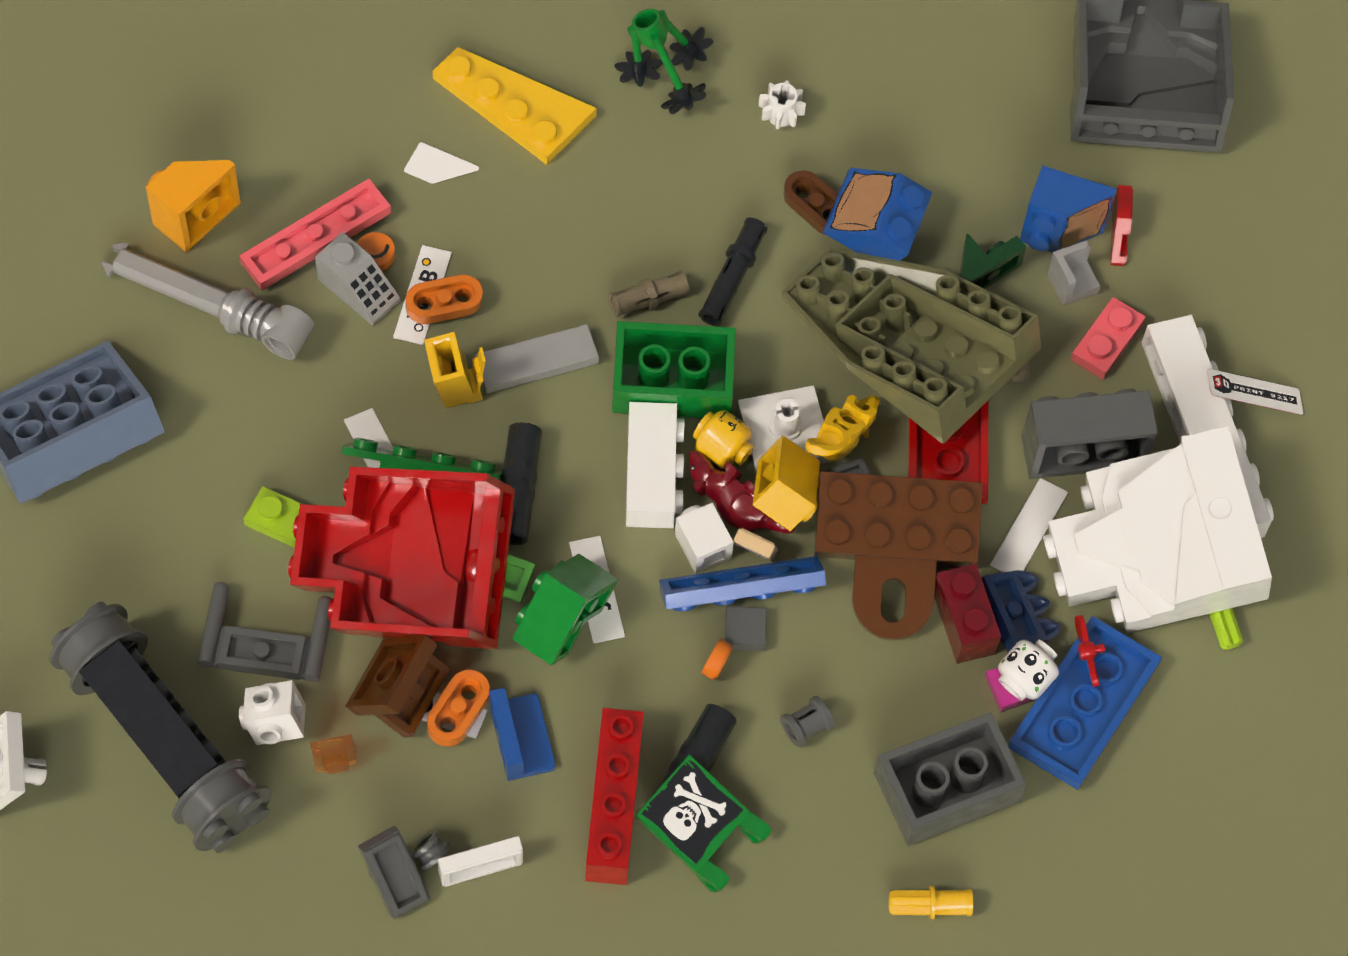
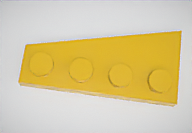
[432,47,597,165]

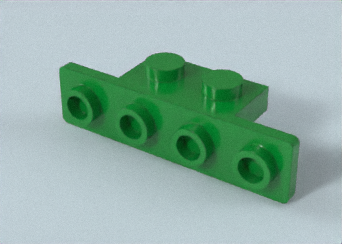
[342,438,502,481]

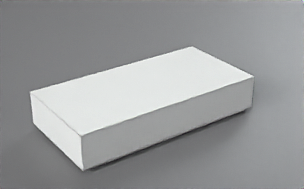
[437,836,523,887]

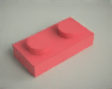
[1070,297,1146,380]

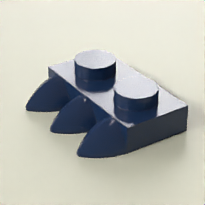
[981,570,1061,653]

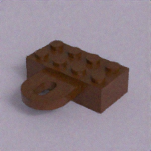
[814,471,983,640]

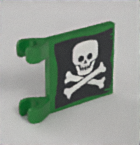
[635,755,771,893]

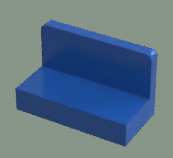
[489,687,555,781]

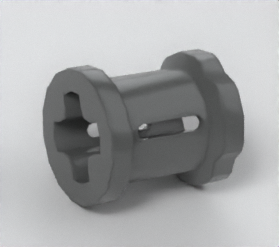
[780,696,835,748]

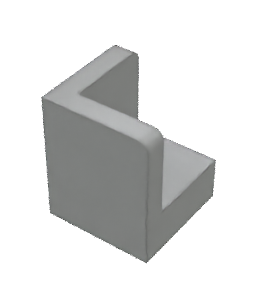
[1047,241,1100,306]

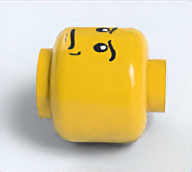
[693,410,754,469]

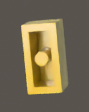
[753,435,820,531]

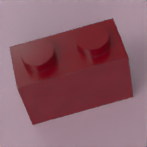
[934,563,1001,664]

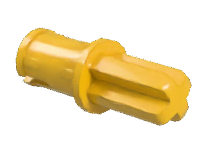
[888,886,973,919]

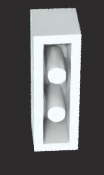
[626,402,684,528]

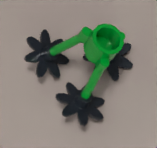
[614,9,713,114]

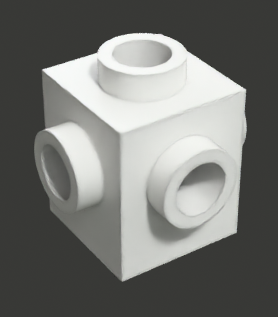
[239,680,306,745]

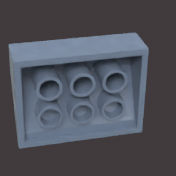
[0,340,165,504]

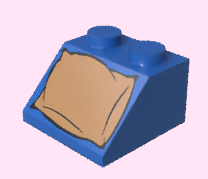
[1020,165,1116,252]
[822,168,933,261]

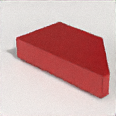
[1110,185,1133,267]

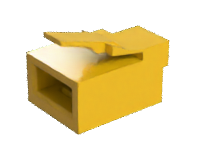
[424,331,486,408]

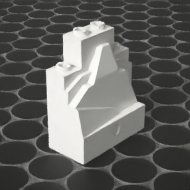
[1043,425,1272,634]

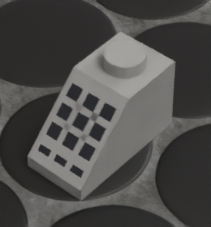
[315,232,400,326]

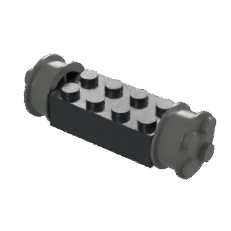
[49,602,272,853]

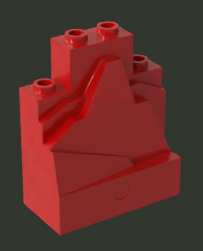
[288,466,515,649]

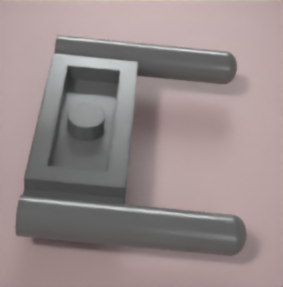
[197,582,332,682]

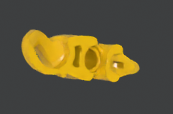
[805,395,880,461]

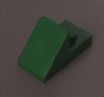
[959,234,1026,289]

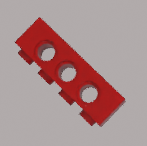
[585,708,644,885]

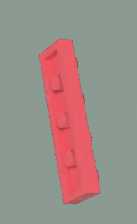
[239,178,391,291]

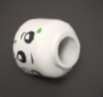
[998,639,1059,701]

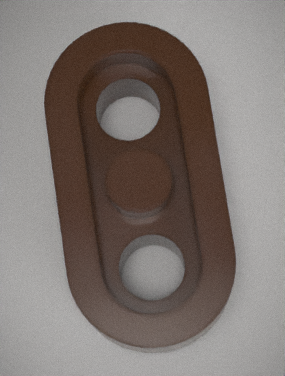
[783,170,838,235]

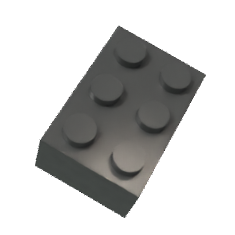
[1021,389,1158,479]
[874,712,1027,846]

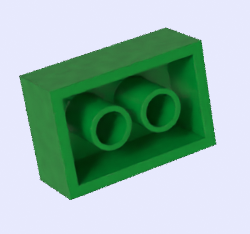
[612,321,736,418]

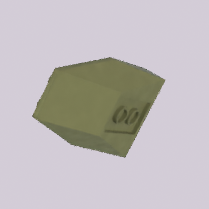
[782,247,1041,444]

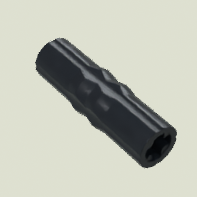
[502,422,542,545]
[657,704,737,790]

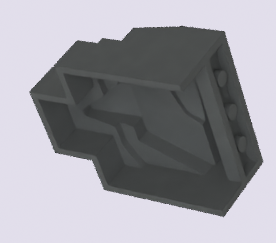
[1070,0,1234,153]

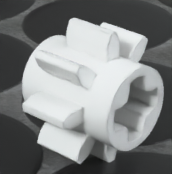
[758,80,806,129]

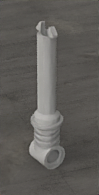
[101,242,315,360]

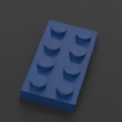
[1008,616,1162,790]

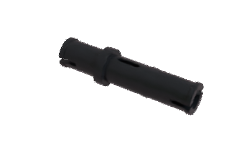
[698,217,768,327]

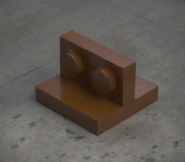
[345,635,450,737]

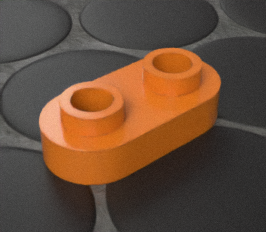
[405,275,483,324]
[427,670,490,747]

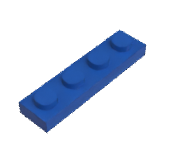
[659,556,826,611]

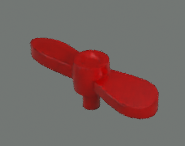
[1075,615,1105,687]

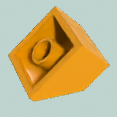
[145,160,241,252]

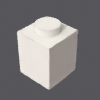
[675,503,734,574]

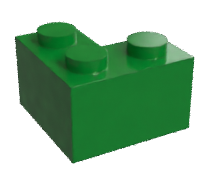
[512,554,619,666]

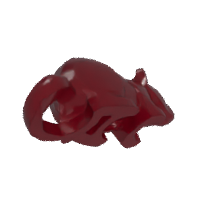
[689,451,798,534]

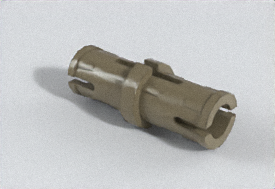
[608,270,689,317]

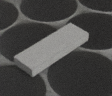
[475,324,599,394]

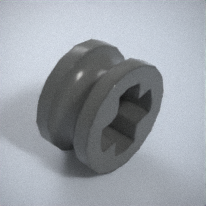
[410,829,451,871]

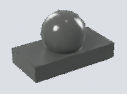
[358,825,431,919]

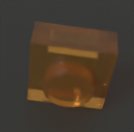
[310,734,357,774]

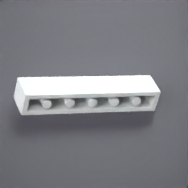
[1142,314,1274,538]

